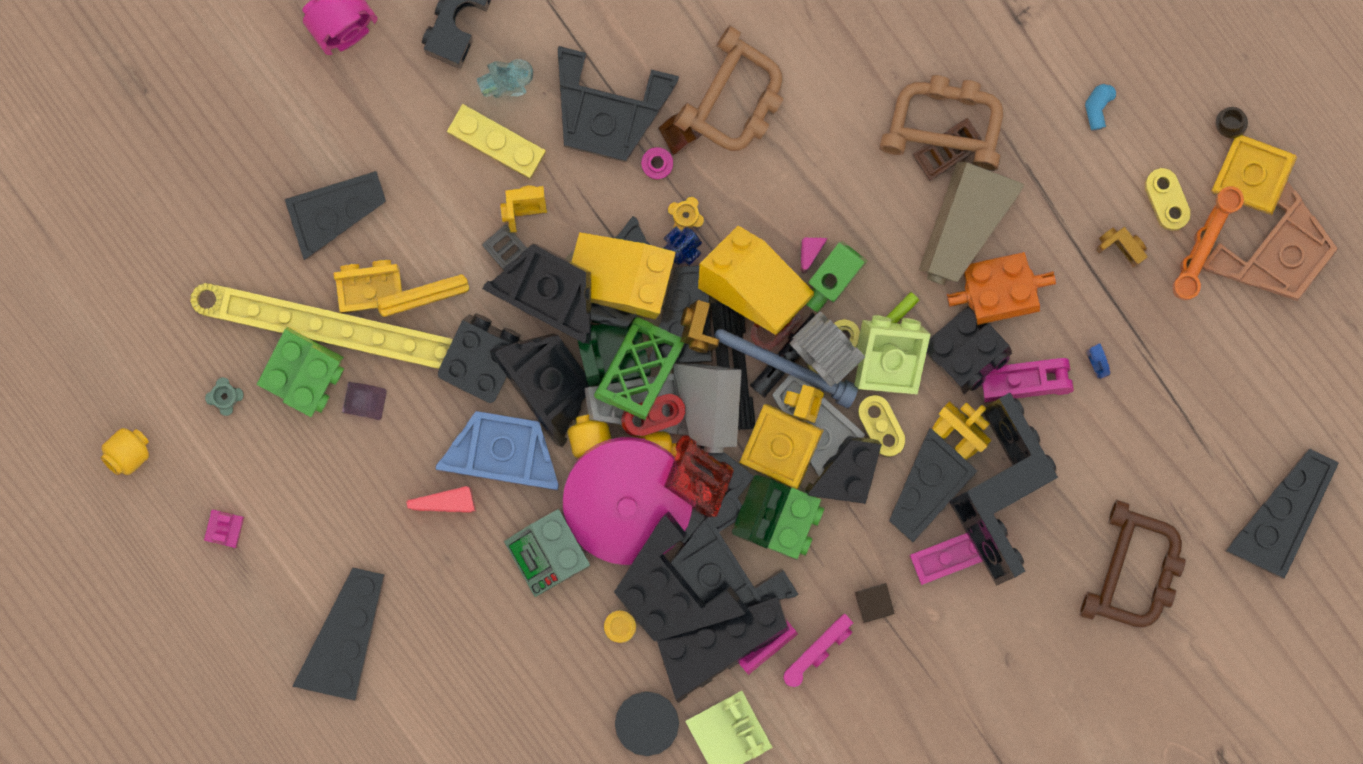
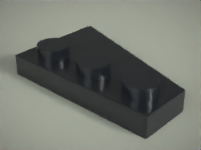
[285,171,386,260]
[889,428,977,543]

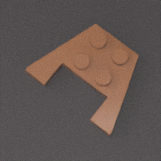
[1202,180,1338,301]

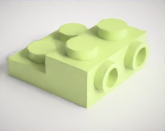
[854,315,930,394]

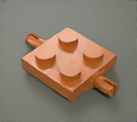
[946,252,1056,325]

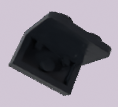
[438,313,522,403]

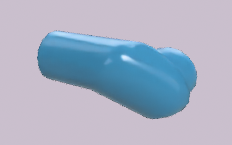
[1085,84,1116,131]

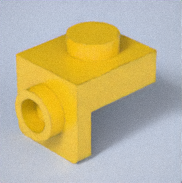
[500,185,547,233]

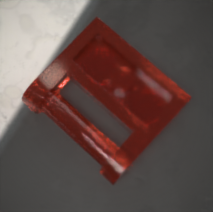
[664,435,734,517]

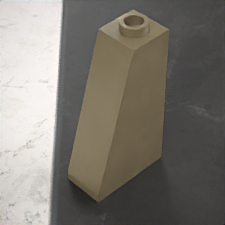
[919,162,1024,285]

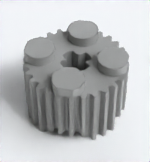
[789,311,865,387]

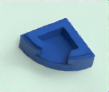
[1086,343,1110,379]

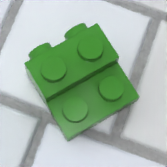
[256,327,344,417]
[767,485,825,560]

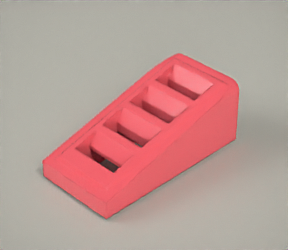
[406,486,476,513]

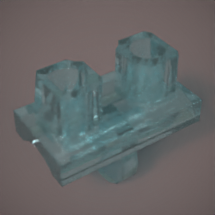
[477,59,534,98]

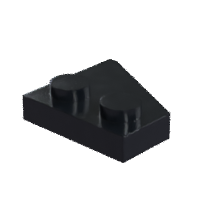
[805,436,882,504]

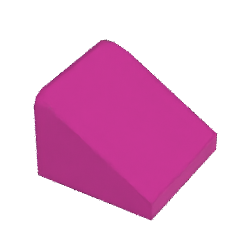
[801,237,827,273]

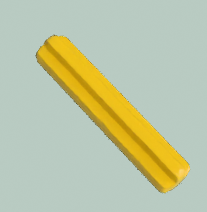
[377,274,469,317]

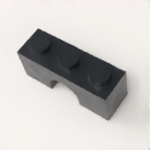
[421,0,491,69]

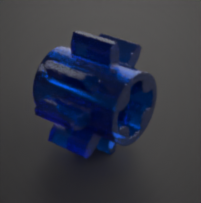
[663,226,702,266]

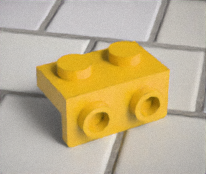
[333,260,403,313]

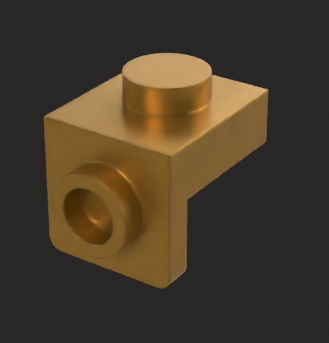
[1096,226,1148,268]
[680,300,719,353]

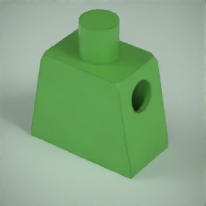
[806,241,868,313]

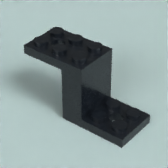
[949,393,1058,586]

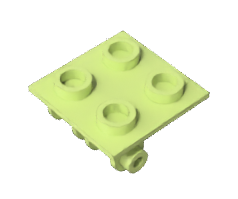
[685,691,773,764]

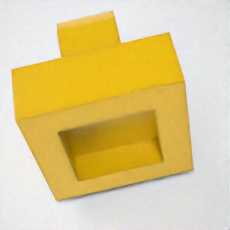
[784,385,824,424]

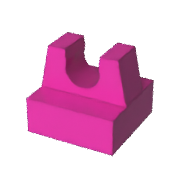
[204,509,244,548]

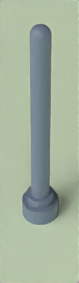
[714,329,858,409]

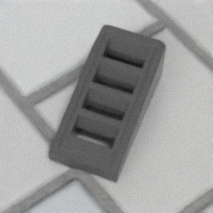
[482,224,527,269]

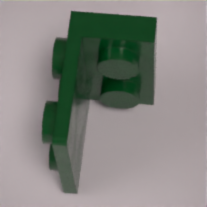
[577,323,651,387]

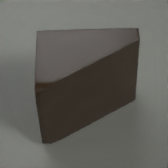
[854,583,895,623]

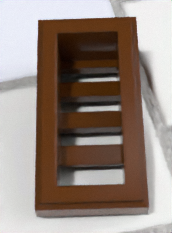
[912,118,982,181]

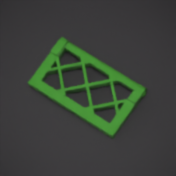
[594,317,685,420]

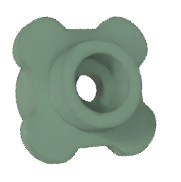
[205,377,244,416]

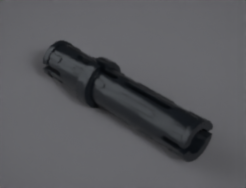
[750,312,816,398]

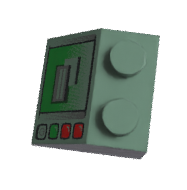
[504,509,591,597]

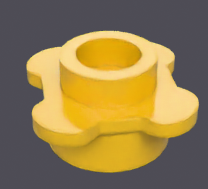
[668,197,704,233]

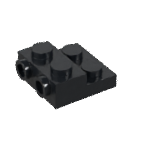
[926,306,1012,394]

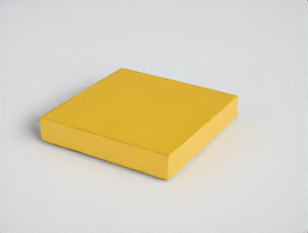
[1211,135,1297,216]
[739,403,824,489]

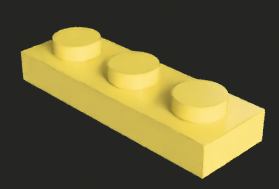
[447,104,546,180]

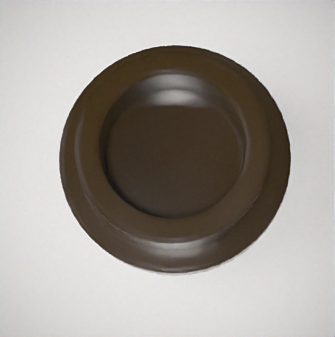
[1215,107,1248,138]

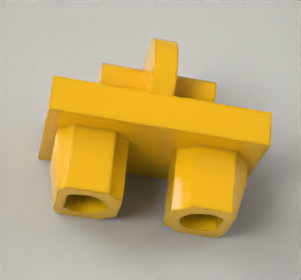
[932,401,992,460]

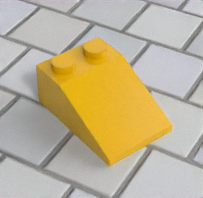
[698,225,814,335]
[571,232,676,320]

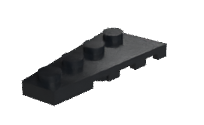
[292,568,385,701]

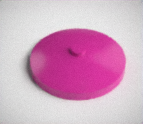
[563,437,692,565]

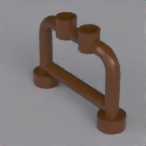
[1080,499,1186,628]

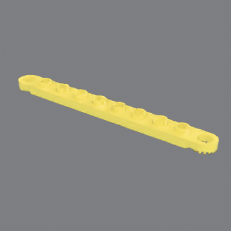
[190,283,453,369]

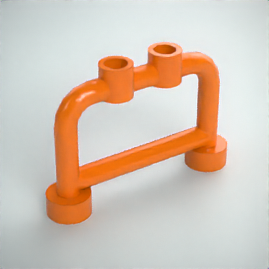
[1173,186,1244,300]

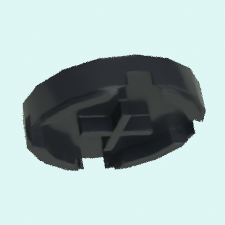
[615,691,679,756]

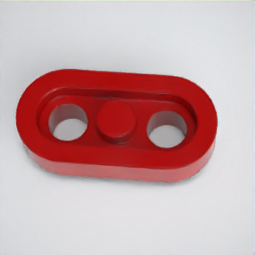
[621,394,685,437]

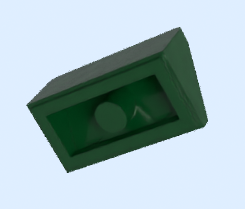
[732,475,790,549]

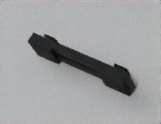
[711,302,755,430]

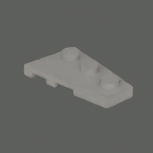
[584,373,689,436]
[772,375,866,476]

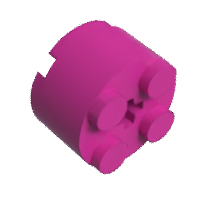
[302,0,377,55]

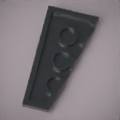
[1225,449,1339,579]
[657,597,789,703]

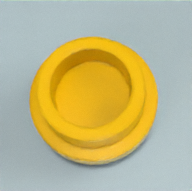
[604,611,636,643]

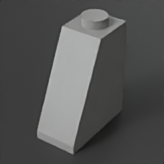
[673,363,741,453]

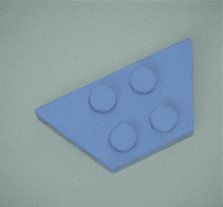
[436,411,559,490]

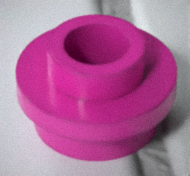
[641,147,673,180]

